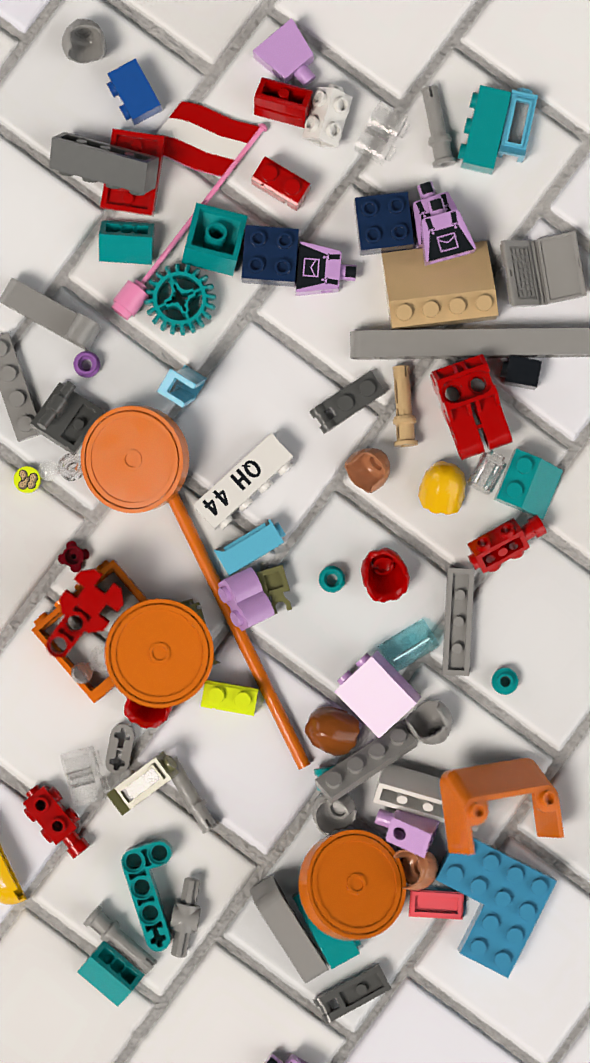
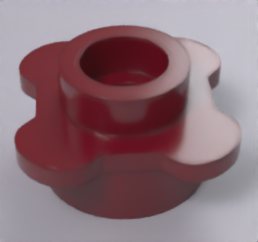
[58,541,90,572]

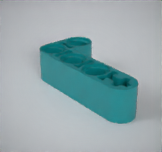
[121,839,173,952]

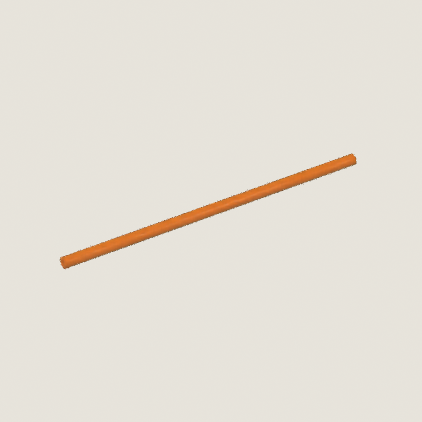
[168,493,311,770]

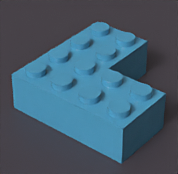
[436,836,557,978]

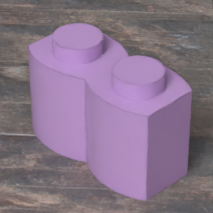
[218,567,275,631]

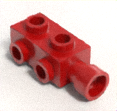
[467,515,547,574]
[23,785,90,859]

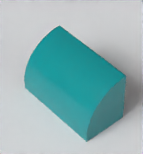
[99,220,155,265]
[77,941,144,1007]

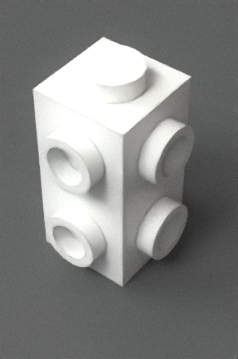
[302,84,353,148]

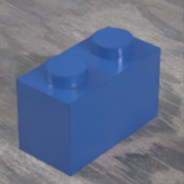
[106,58,162,126]

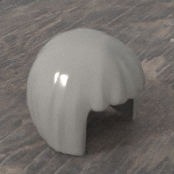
[62,19,106,64]
[405,700,452,745]
[312,793,357,836]

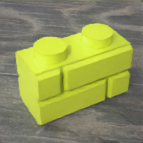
[201,679,259,716]

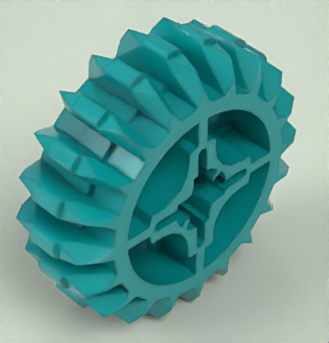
[144,264,216,336]

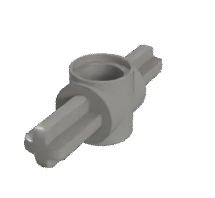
[170,877,201,958]

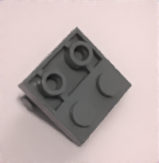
[30,381,104,456]

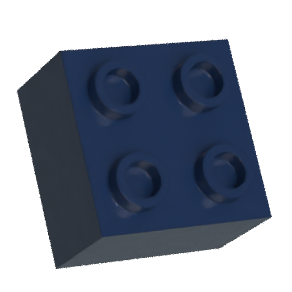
[354,191,414,256]
[241,225,299,287]

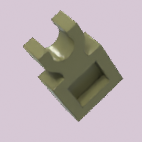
[257,565,292,614]

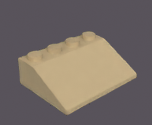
[381,241,499,330]

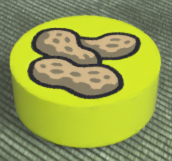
[14,466,41,493]

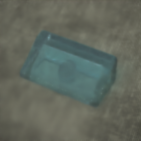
[378,619,439,672]

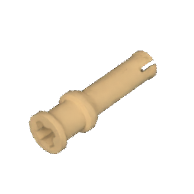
[393,365,418,447]

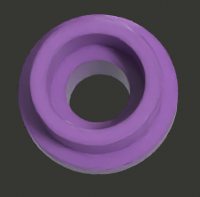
[73,351,100,378]

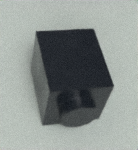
[500,355,542,390]

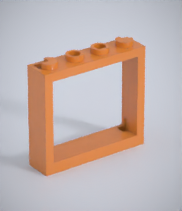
[31,559,149,703]

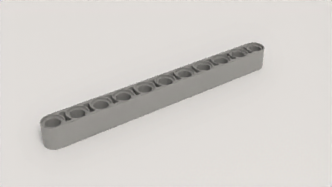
[350,328,590,360]

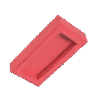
[409,889,464,920]

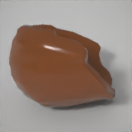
[305,706,360,756]

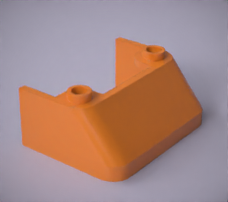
[440,758,564,855]

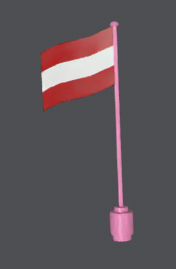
[111,101,267,320]

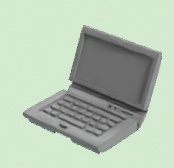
[500,231,587,307]

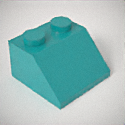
[181,203,248,276]
[494,448,563,520]

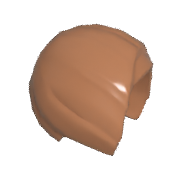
[344,448,390,493]
[393,849,439,891]

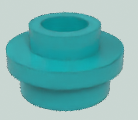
[319,566,345,593]
[491,668,518,695]

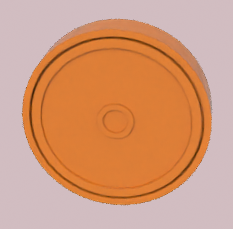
[81,405,189,513]
[104,599,214,708]
[299,830,406,941]

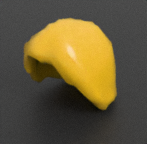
[418,461,466,515]

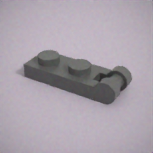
[309,371,386,434]
[313,964,392,1024]

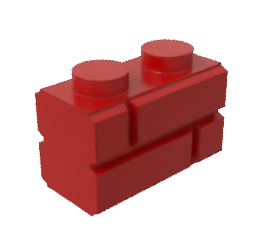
[254,77,313,128]
[251,156,311,211]

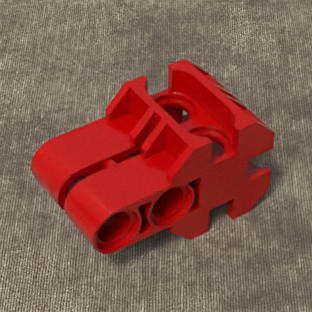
[430,354,512,460]
[46,568,124,658]

